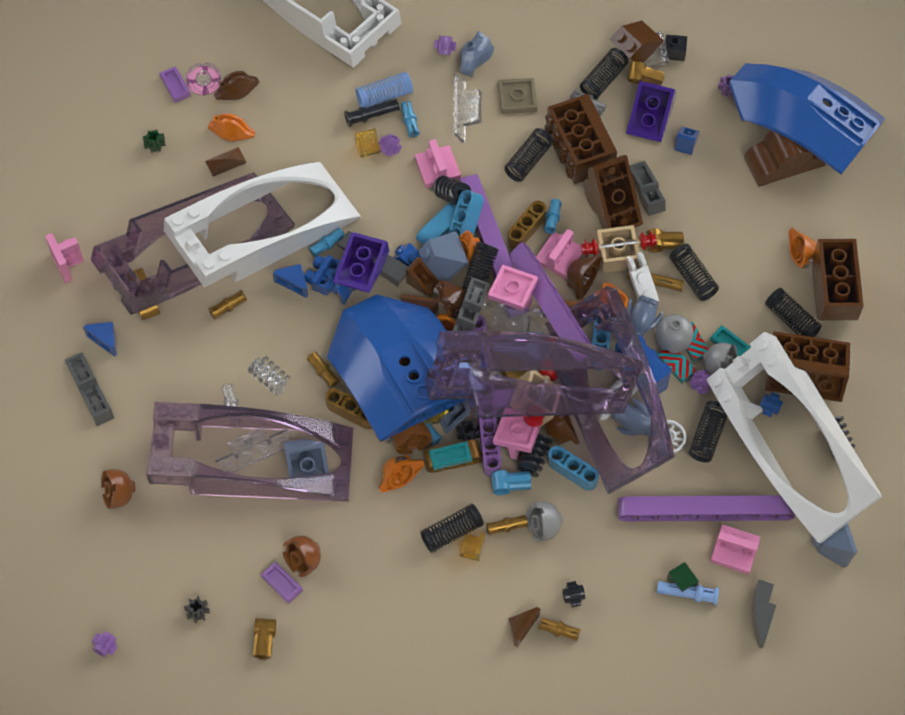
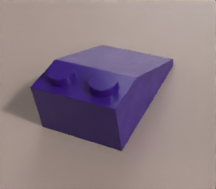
[626,81,677,142]
[333,232,390,293]

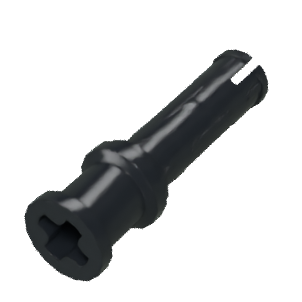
[344,99,400,127]

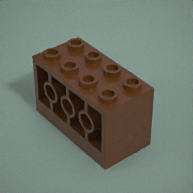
[544,94,617,184]
[765,331,850,402]

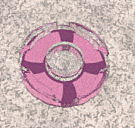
[186,62,222,95]

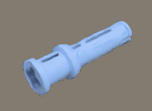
[657,581,719,606]

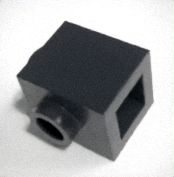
[661,34,687,61]

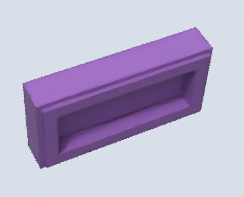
[159,66,191,103]
[261,562,303,604]

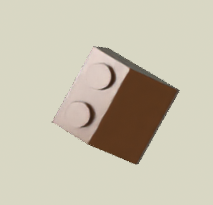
[610,20,664,63]

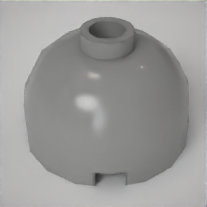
[655,314,693,353]
[703,343,737,374]
[526,502,563,542]

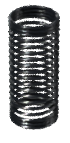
[580,48,629,100]
[504,128,554,182]
[461,242,499,292]
[669,244,719,301]
[765,288,822,337]
[688,401,728,463]
[420,503,484,553]

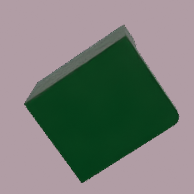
[667,562,699,592]

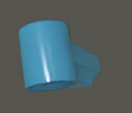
[491,470,531,495]

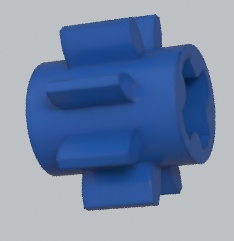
[760,392,783,417]

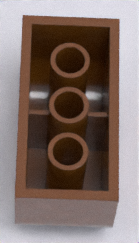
[812,239,864,321]

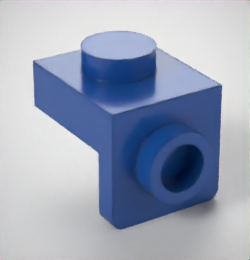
[393,243,420,267]

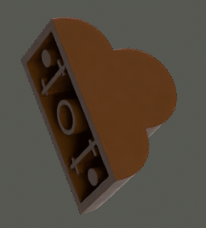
[744,130,826,187]
[584,155,643,229]

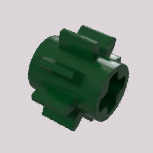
[143,129,166,153]

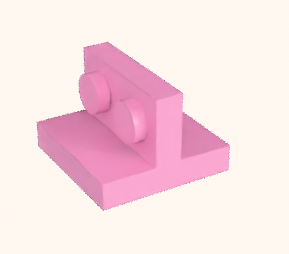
[415,139,461,188]
[536,229,583,280]
[45,233,84,283]
[488,265,538,311]
[493,408,543,460]
[710,524,760,575]

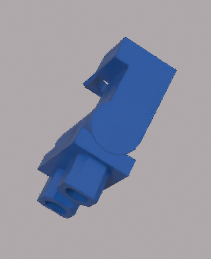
[304,255,355,305]

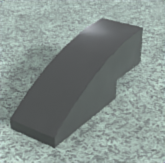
[630,161,666,216]
[752,580,776,648]

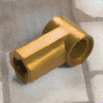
[627,61,665,86]
[646,228,684,253]
[253,618,277,660]

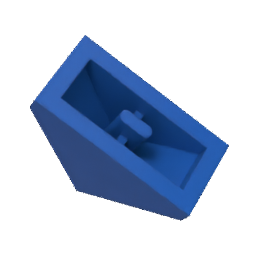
[675,126,700,155]
[273,264,308,298]
[83,322,117,357]

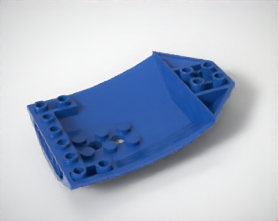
[729,63,886,174]
[327,294,484,442]

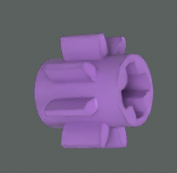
[434,36,456,55]
[718,74,733,98]
[378,134,402,156]
[690,370,712,394]
[92,631,118,657]

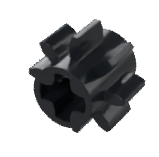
[457,419,480,441]
[562,581,586,607]
[184,596,210,623]

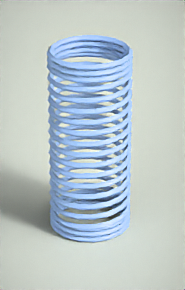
[355,71,413,108]

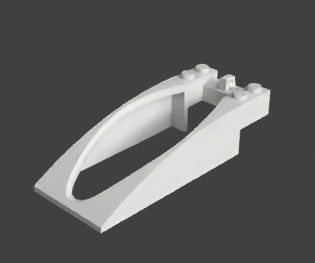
[262,0,401,68]
[164,162,361,288]
[706,332,883,544]

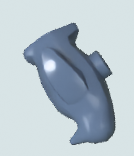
[460,31,494,78]
[626,295,664,337]
[612,398,661,439]

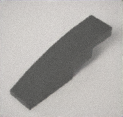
[449,277,490,347]

